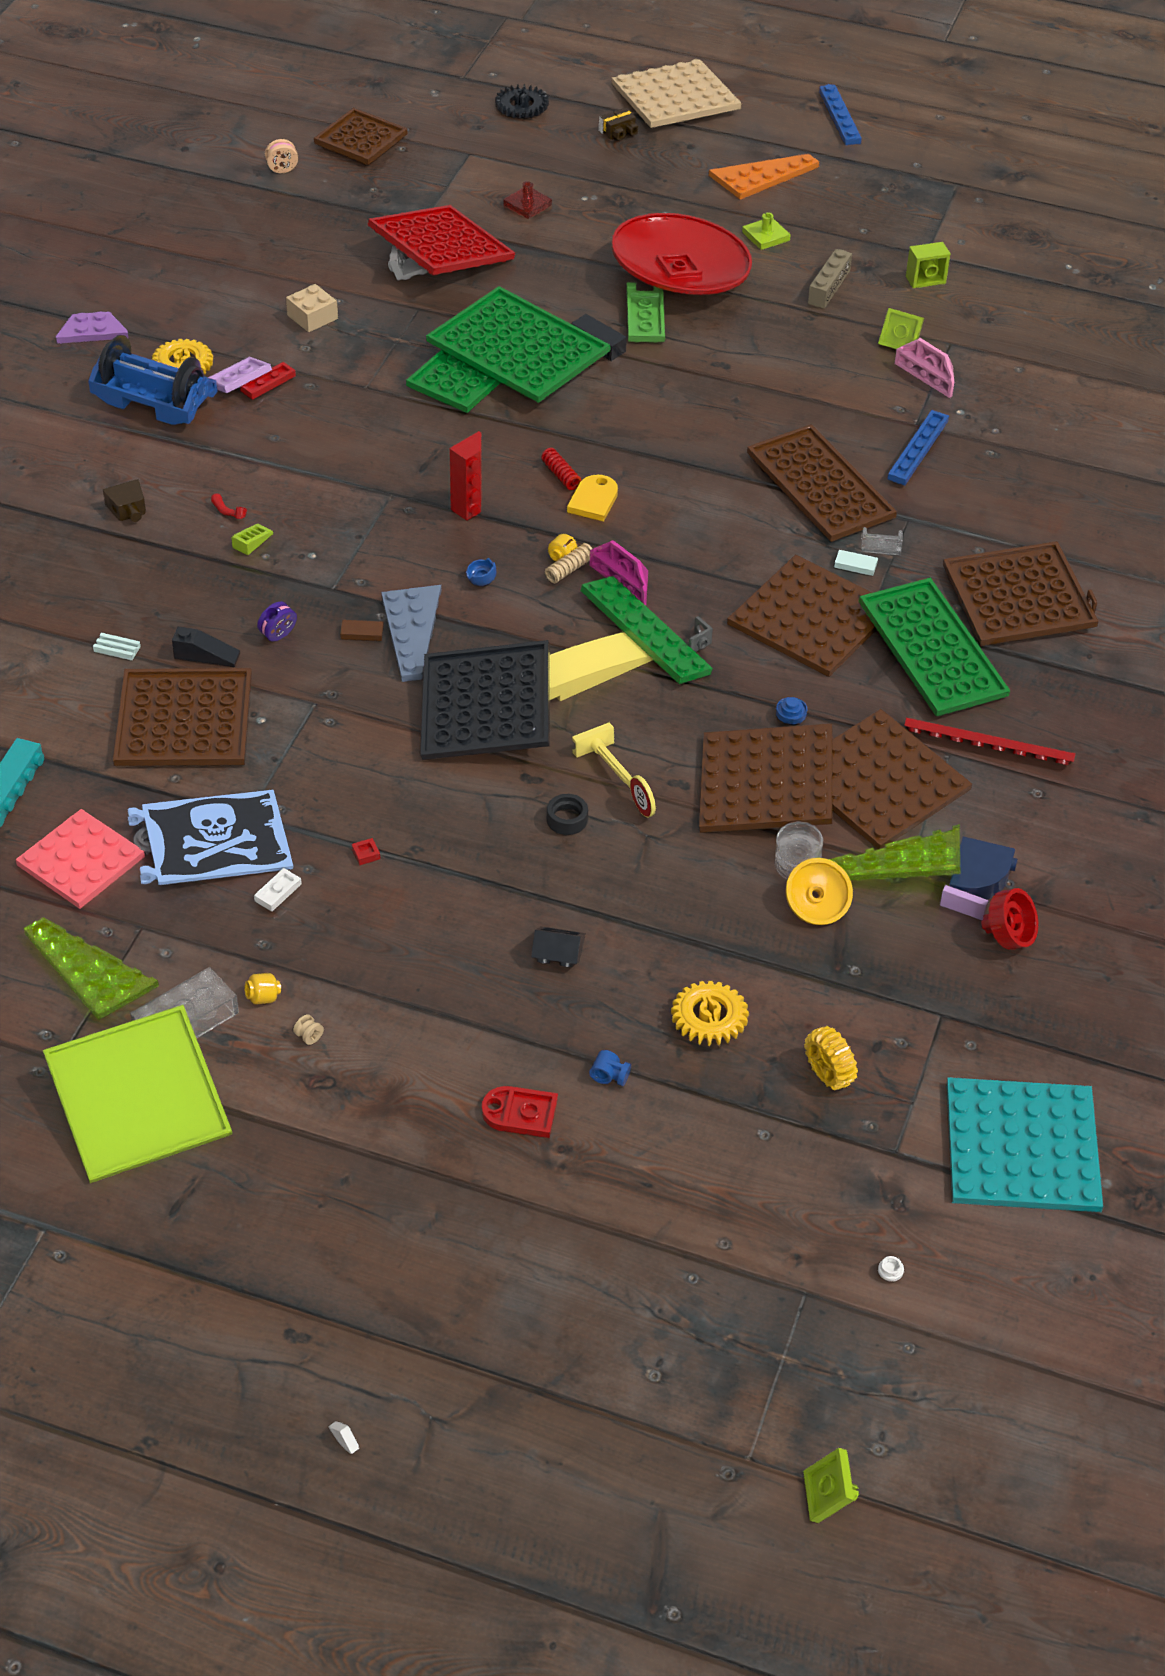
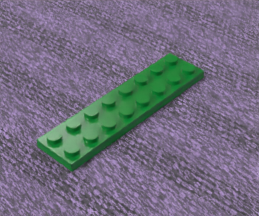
[580,576,713,684]

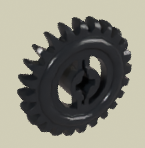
[495,84,549,119]

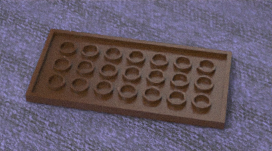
[747,424,897,542]

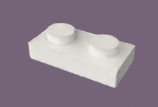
[254,868,302,911]

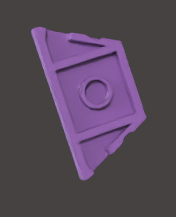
[56,311,128,344]

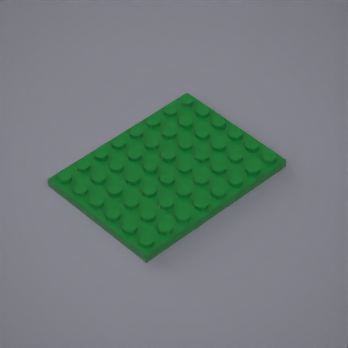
[426,286,610,403]

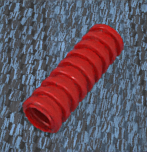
[541,448,581,490]

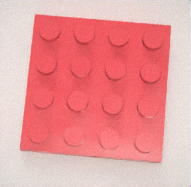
[16,809,145,909]

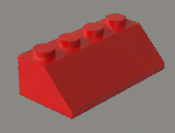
[450,431,482,521]

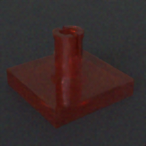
[503,181,552,219]

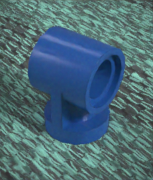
[589,1050,631,1086]

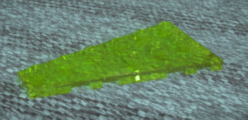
[829,824,961,880]
[24,917,159,1020]

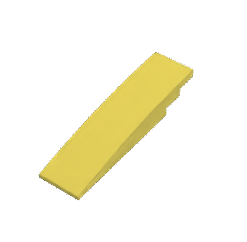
[550,632,653,701]

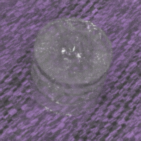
[775,822,823,879]

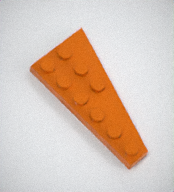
[709,154,819,199]

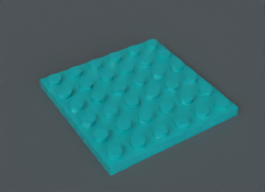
[946,1077,1103,1212]

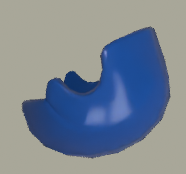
[466,558,496,587]

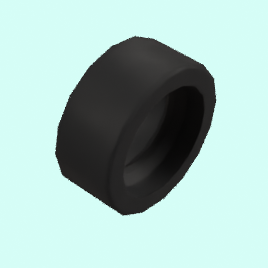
[546,794,588,835]

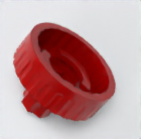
[981,888,1038,950]

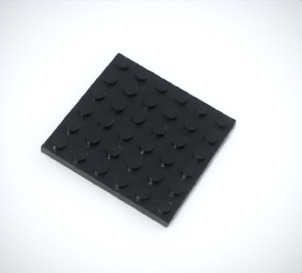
[420,640,550,760]

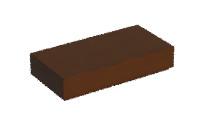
[340,620,384,641]

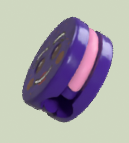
[257,602,297,642]

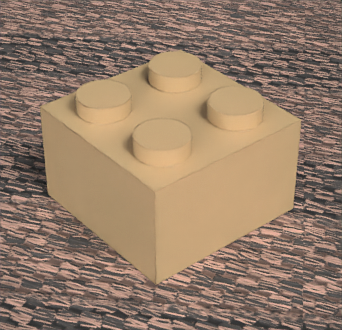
[286,284,338,332]

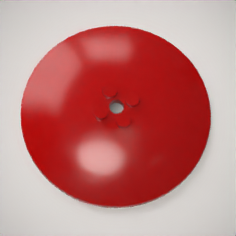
[611,213,752,295]

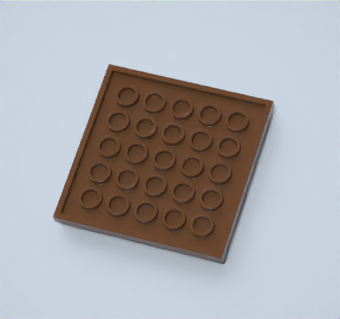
[943,541,1098,646]
[727,555,877,677]
[113,668,252,766]
[832,709,972,851]
[699,724,833,833]

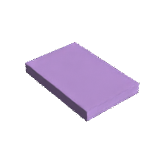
[208,357,272,393]

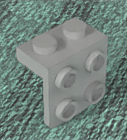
[388,246,428,281]

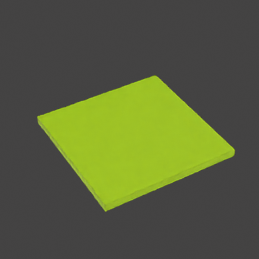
[43,1005,232,1183]

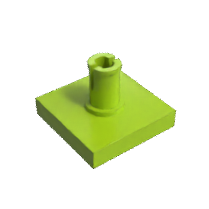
[742,213,791,250]
[878,308,924,349]
[803,1448,859,1523]

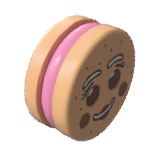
[265,139,298,173]

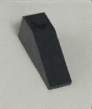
[172,626,240,667]

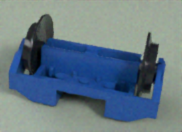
[89,335,217,425]

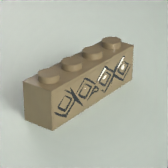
[808,249,852,309]

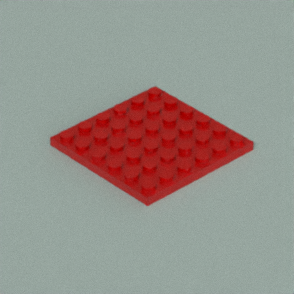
[368,205,515,275]

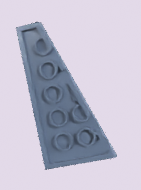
[381,585,442,682]

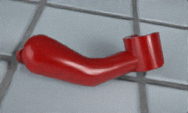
[211,493,247,519]

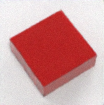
[351,838,380,866]

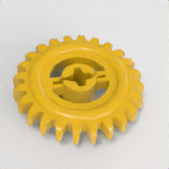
[152,339,213,375]
[671,981,749,1046]

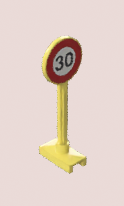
[572,722,656,818]

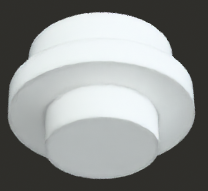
[878,1256,904,1281]

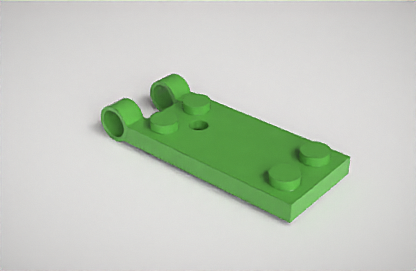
[627,282,665,343]

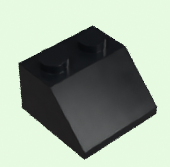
[531,926,586,967]

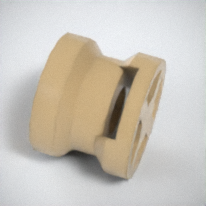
[293,1015,324,1045]

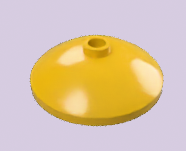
[785,858,853,925]

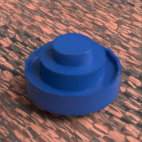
[776,697,807,724]

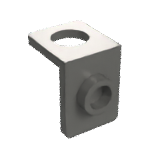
[689,616,713,652]

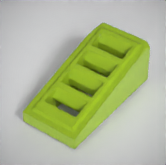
[231,523,273,555]

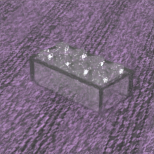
[130,967,239,1038]

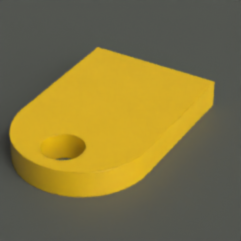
[567,475,618,522]

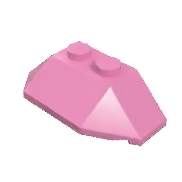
[895,338,954,398]

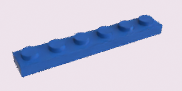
[819,84,862,145]
[887,410,949,485]

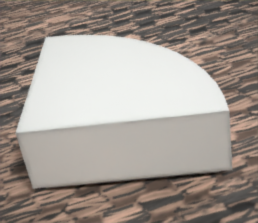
[329,1421,359,1454]

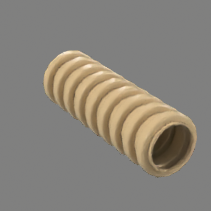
[545,543,592,584]

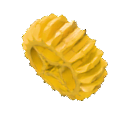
[804,1026,858,1091]

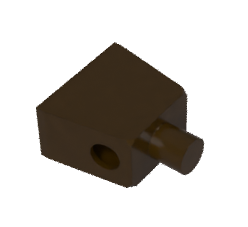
[103,479,146,522]

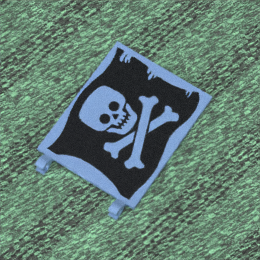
[128,790,293,885]

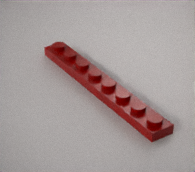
[904,718,1076,765]

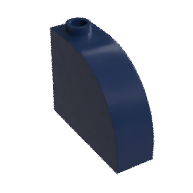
[949,836,1018,900]

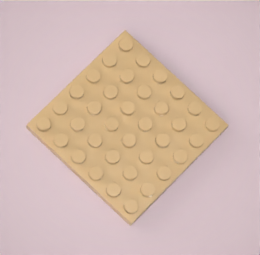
[612,59,741,128]

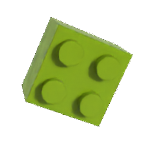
[906,242,950,288]

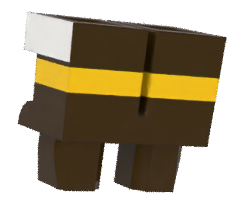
[599,108,638,140]

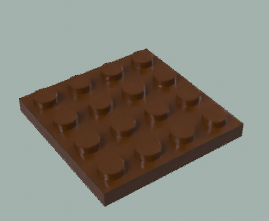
[314,107,408,165]

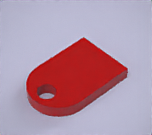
[482,1086,558,1138]

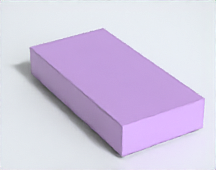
[940,885,988,920]

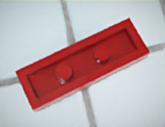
[240,362,296,400]

